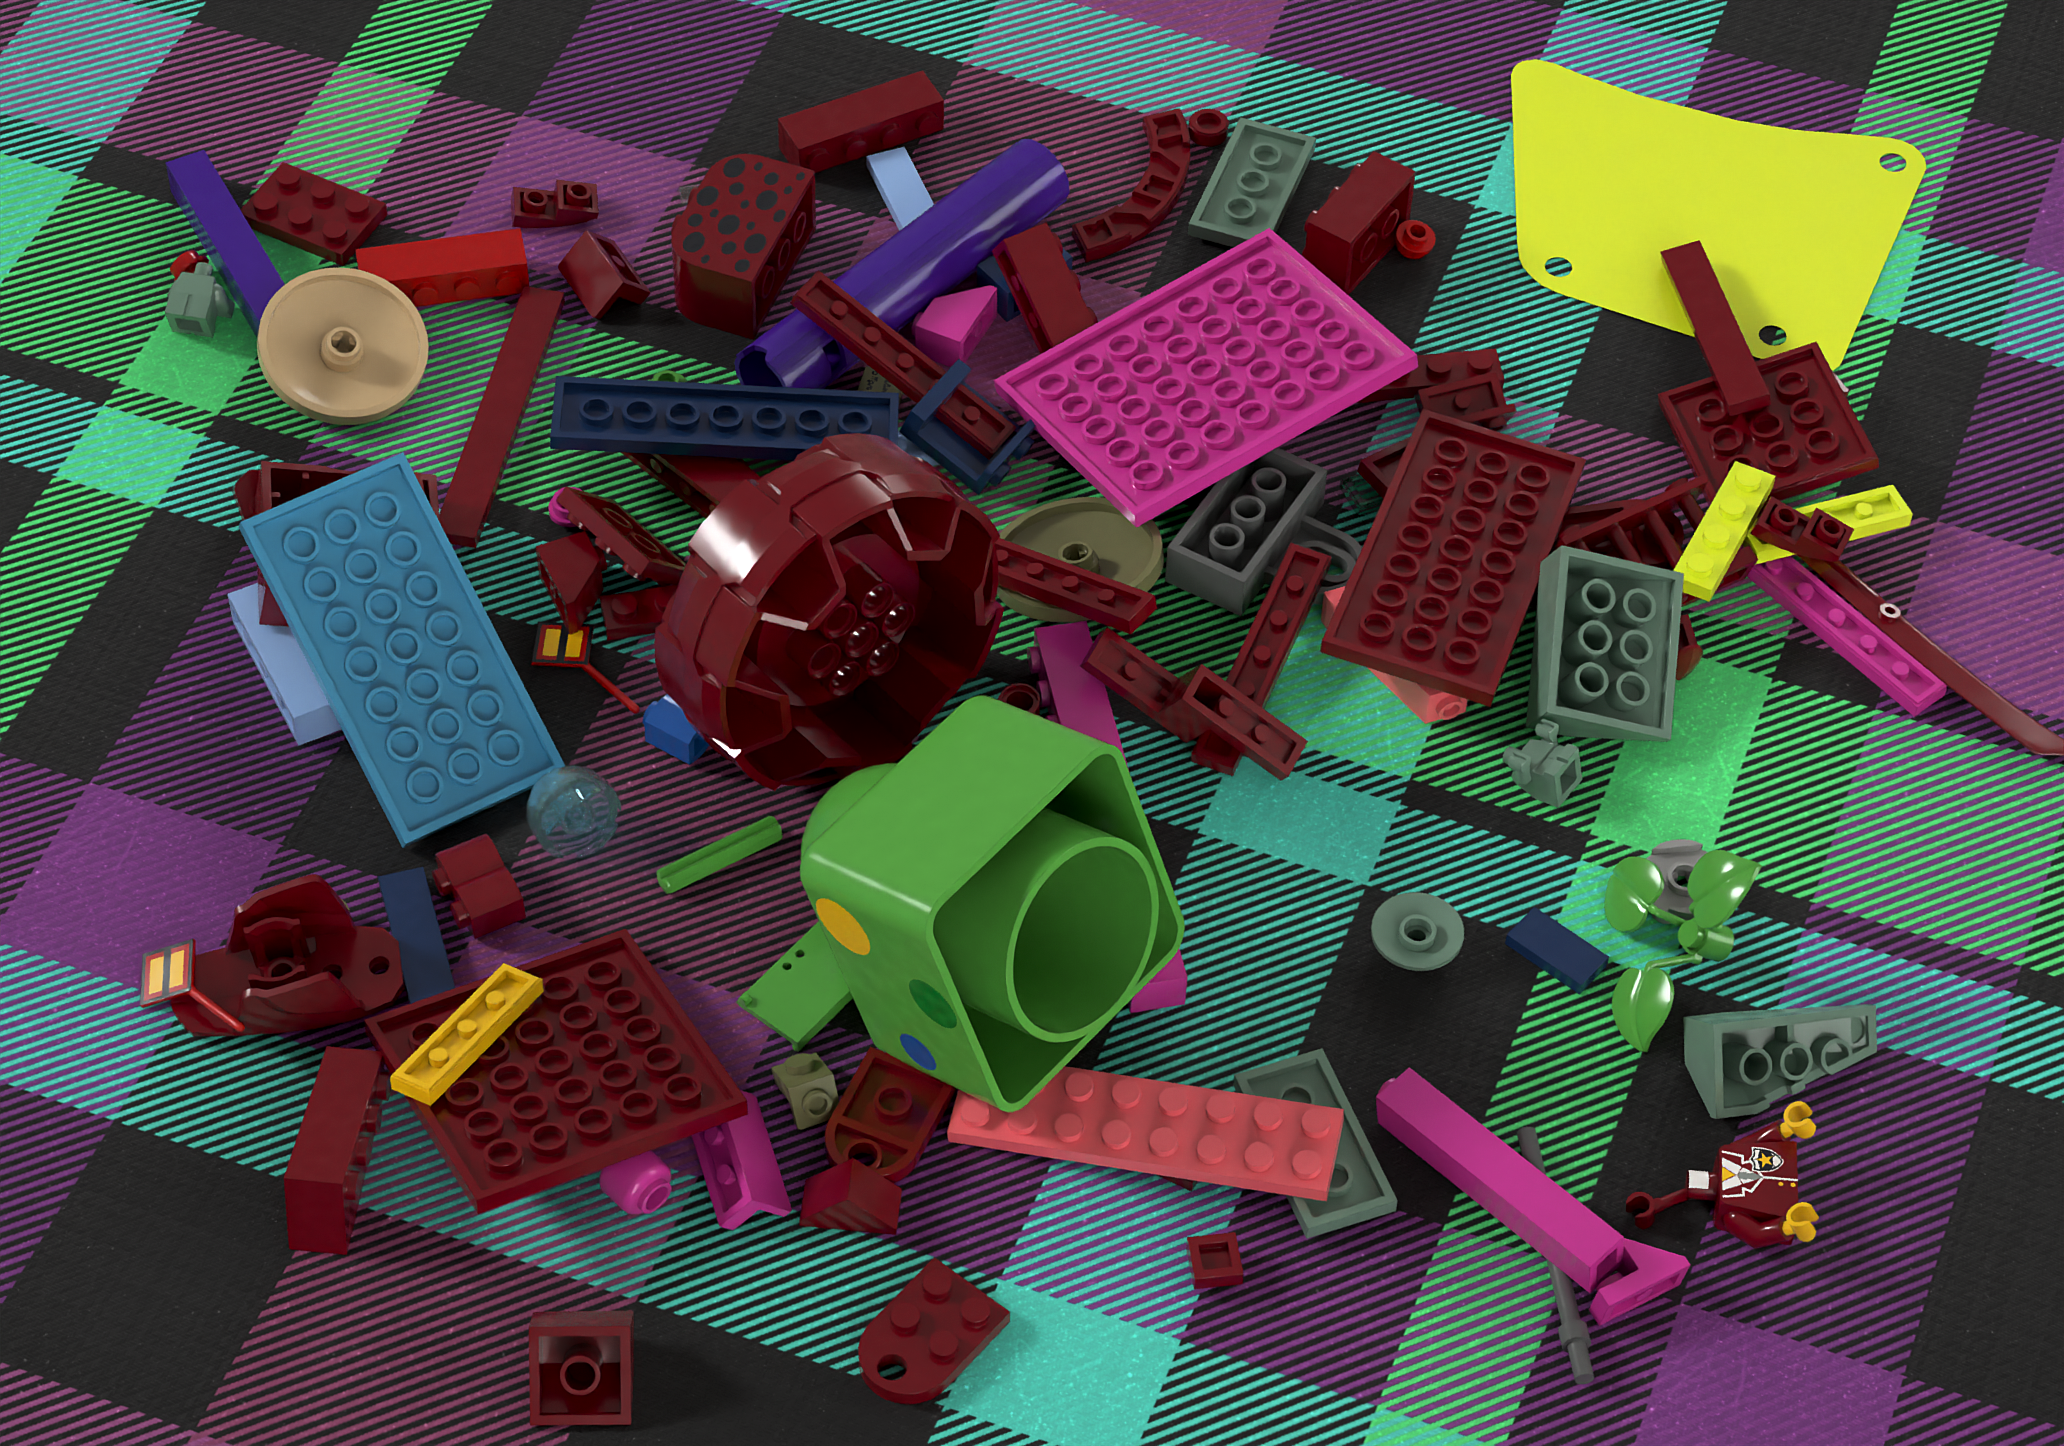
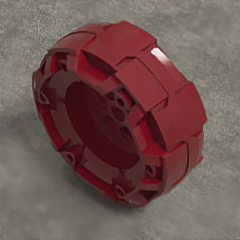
[654,433,1004,791]

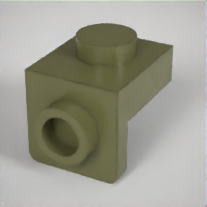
[771,1052,839,1130]

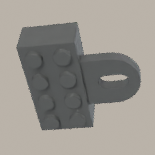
[1165,448,1362,616]

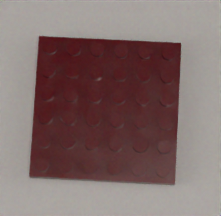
[364,929,748,1214]

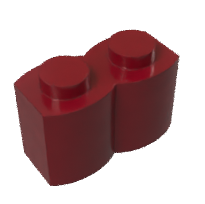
[432,833,526,939]

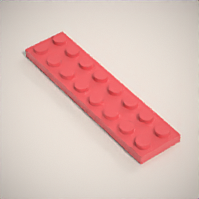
[947,1066,1344,1201]

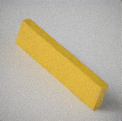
[390,963,544,1106]

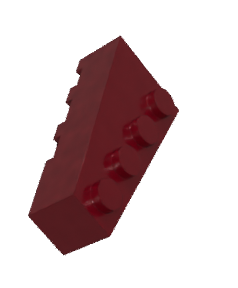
[284,1046,391,1255]

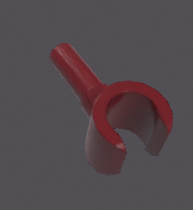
[1626,1188,1688,1229]

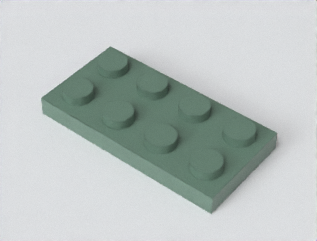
[1188,117,1316,248]
[1233,1048,1398,1239]

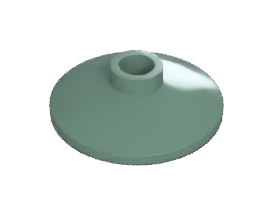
[1371,892,1464,971]

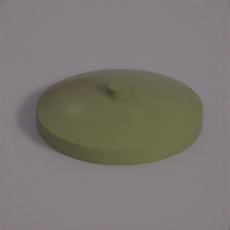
[997,497,1164,623]

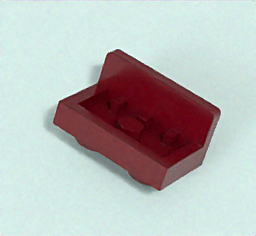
[1414,371,1517,432]

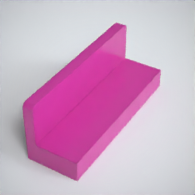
[692,1090,792,1231]

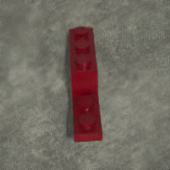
[1080,627,1308,781]

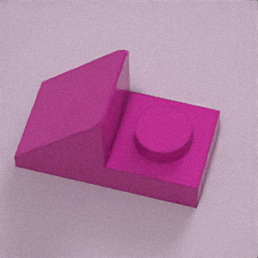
[1589,1238,1691,1326]

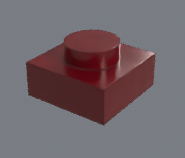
[1186,1232,1244,1289]

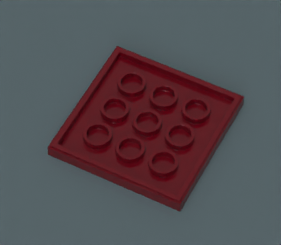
[1658,341,1879,507]

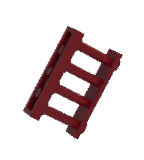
[1553,475,1758,607]

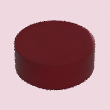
[1188,109,1229,147]

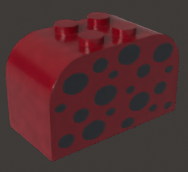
[671,154,816,340]

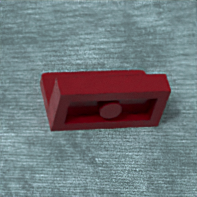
[558,230,651,319]

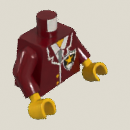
[1685,1101,1819,1248]

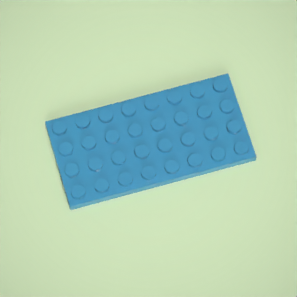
[239,452,567,848]

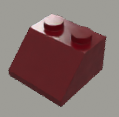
[529,1311,634,1425]

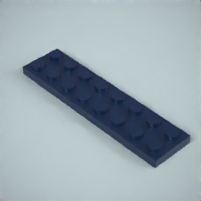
[550,376,899,461]

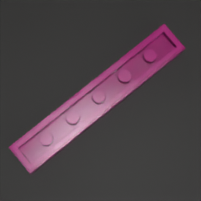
[1739,545,1947,717]

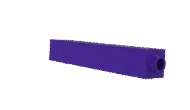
[166,150,285,337]

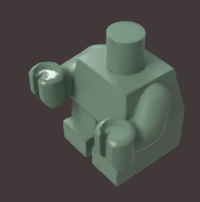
[165,262,235,338]
[1503,719,1582,808]

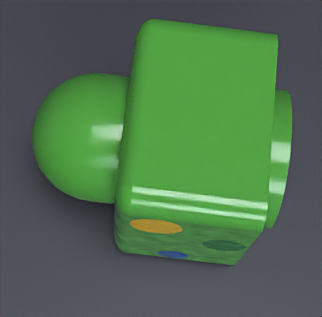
[800,695,1185,1112]

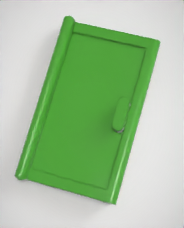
[736,921,853,1052]

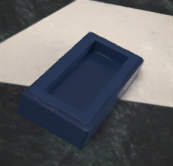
[1505,907,1609,995]

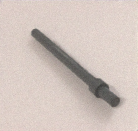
[1517,1127,1594,1384]

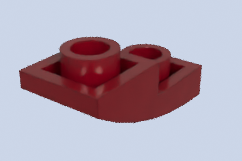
[511,180,599,228]
[1750,496,1854,562]

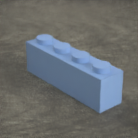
[228,583,342,746]

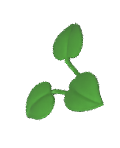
[1604,850,1762,1052]

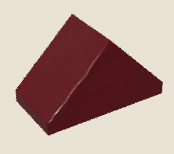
[799,1158,902,1235]

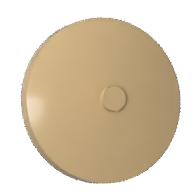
[257,268,429,425]

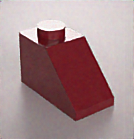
[535,531,607,635]

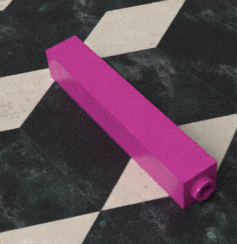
[1376,1067,1624,1293]

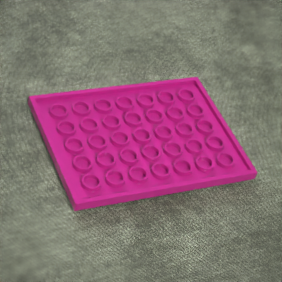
[994,228,1418,528]

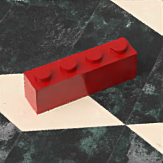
[355,228,529,307]

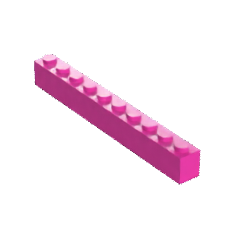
[1027,621,1188,1013]

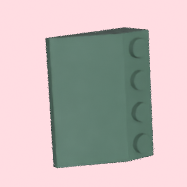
[1526,545,1684,742]

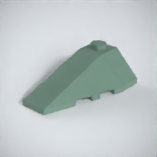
[1683,1004,1877,1119]

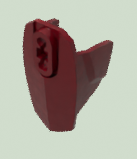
[170,874,404,1036]

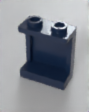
[899,359,1036,495]

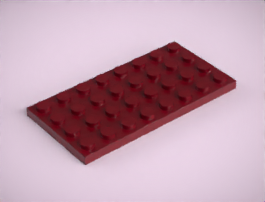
[1320,409,1586,707]

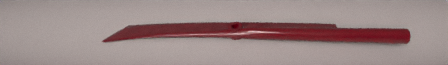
[1759,506,2064,756]

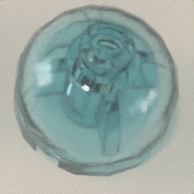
[526,765,621,859]

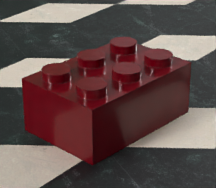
[1302,151,1416,295]

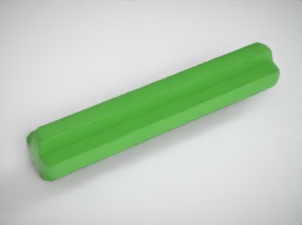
[656,816,782,894]

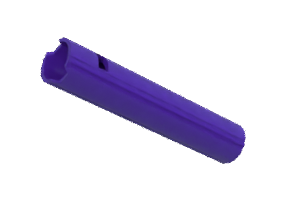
[734,139,1070,389]

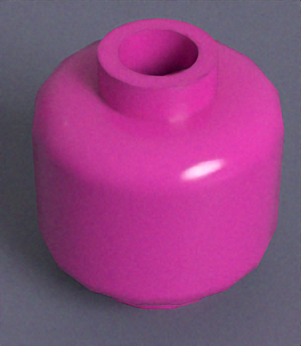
[599,1150,671,1214]

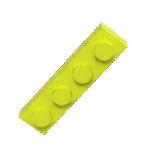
[1673,461,1776,602]
[1742,485,1913,565]

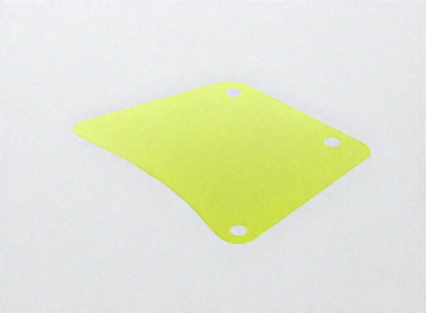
[1511,59,1927,371]

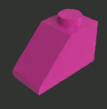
[911,285,997,367]

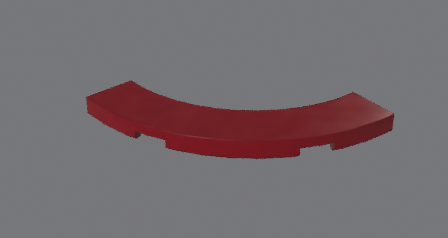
[1072,108,1190,262]

